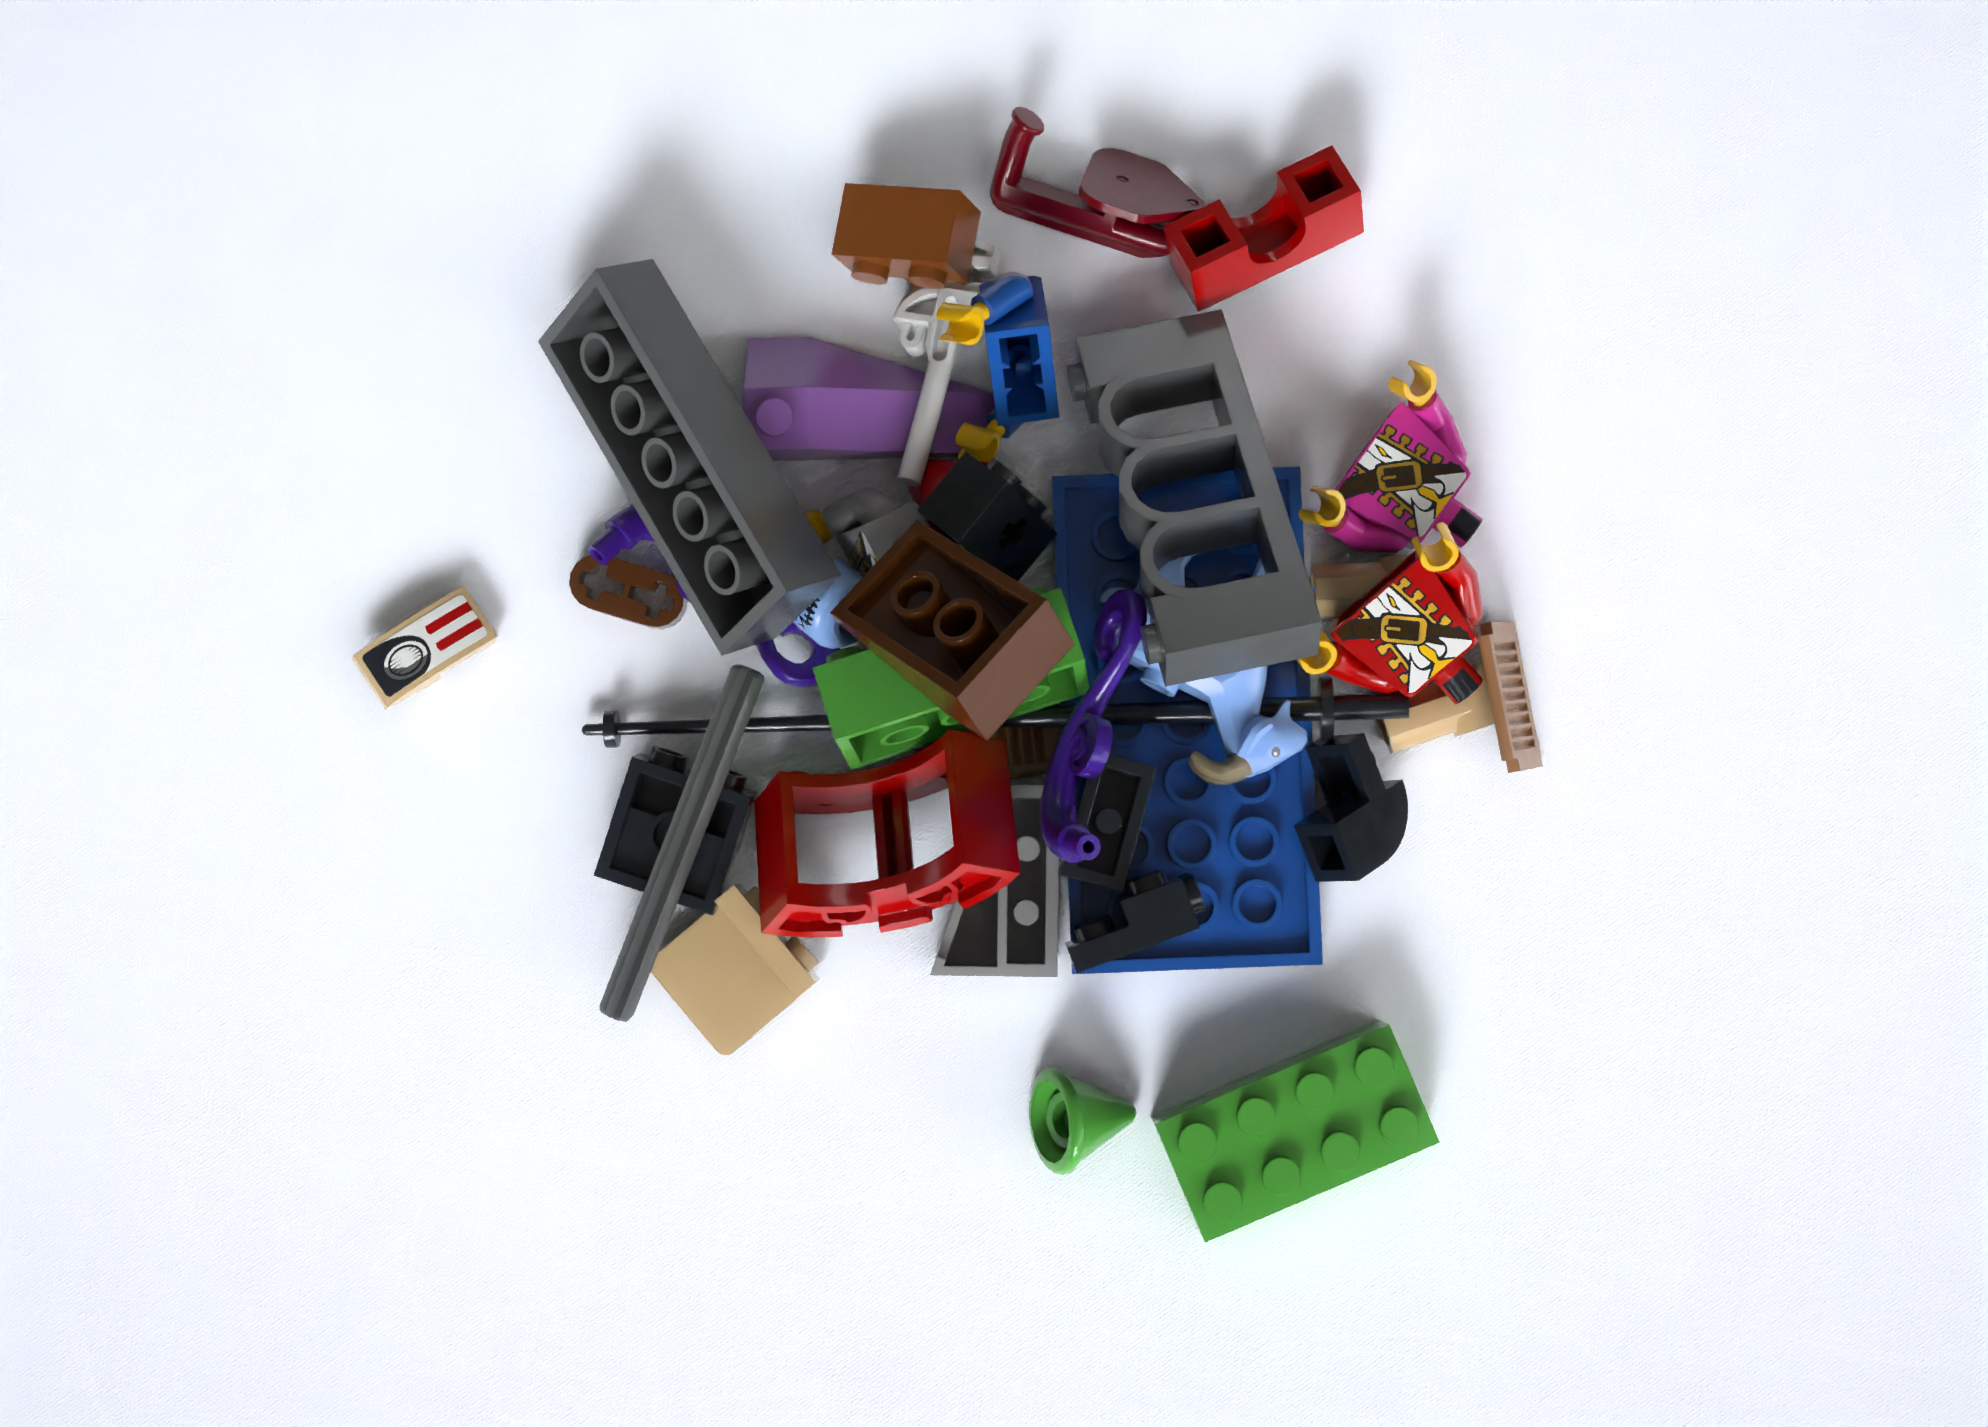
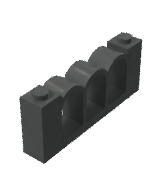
[1067,309,1322,687]

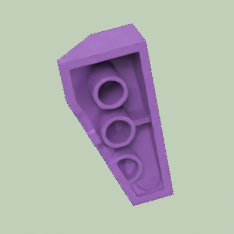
[743,337,995,461]

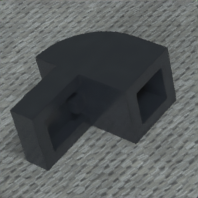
[1294,733,1408,882]

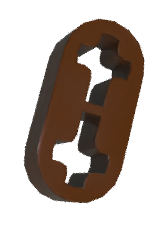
[569,555,688,630]

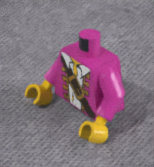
[1298,360,1483,553]

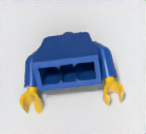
[936,272,1060,462]

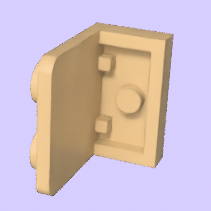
[651,884,820,1055]

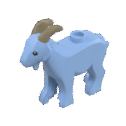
[1100,554,1316,785]

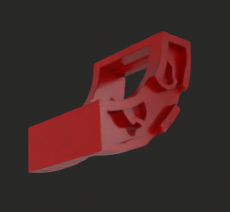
[754,729,1021,938]

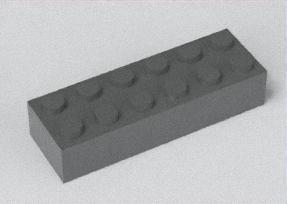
[538,259,841,656]

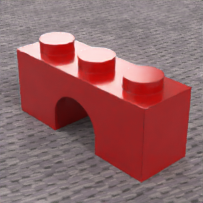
[1164,145,1364,312]

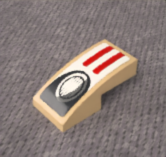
[352,585,497,710]

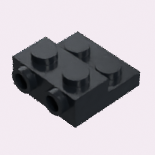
[593,746,758,916]
[1065,869,1206,973]

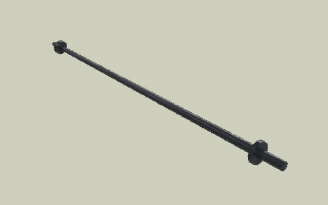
[582,677,1409,748]

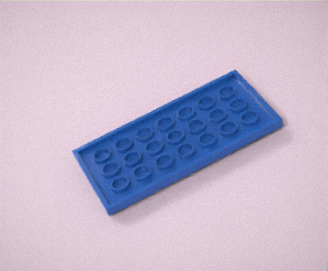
[1051,466,1323,974]

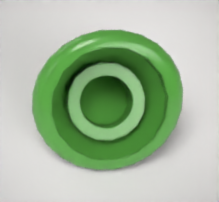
[1029,1067,1137,1175]

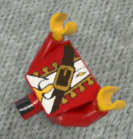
[1297,522,1483,704]

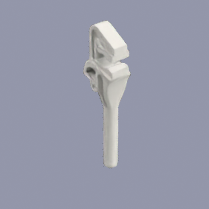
[892,238,1001,487]

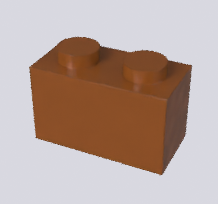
[831,183,981,289]

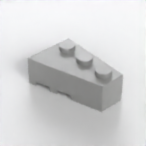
[930,785,1059,977]

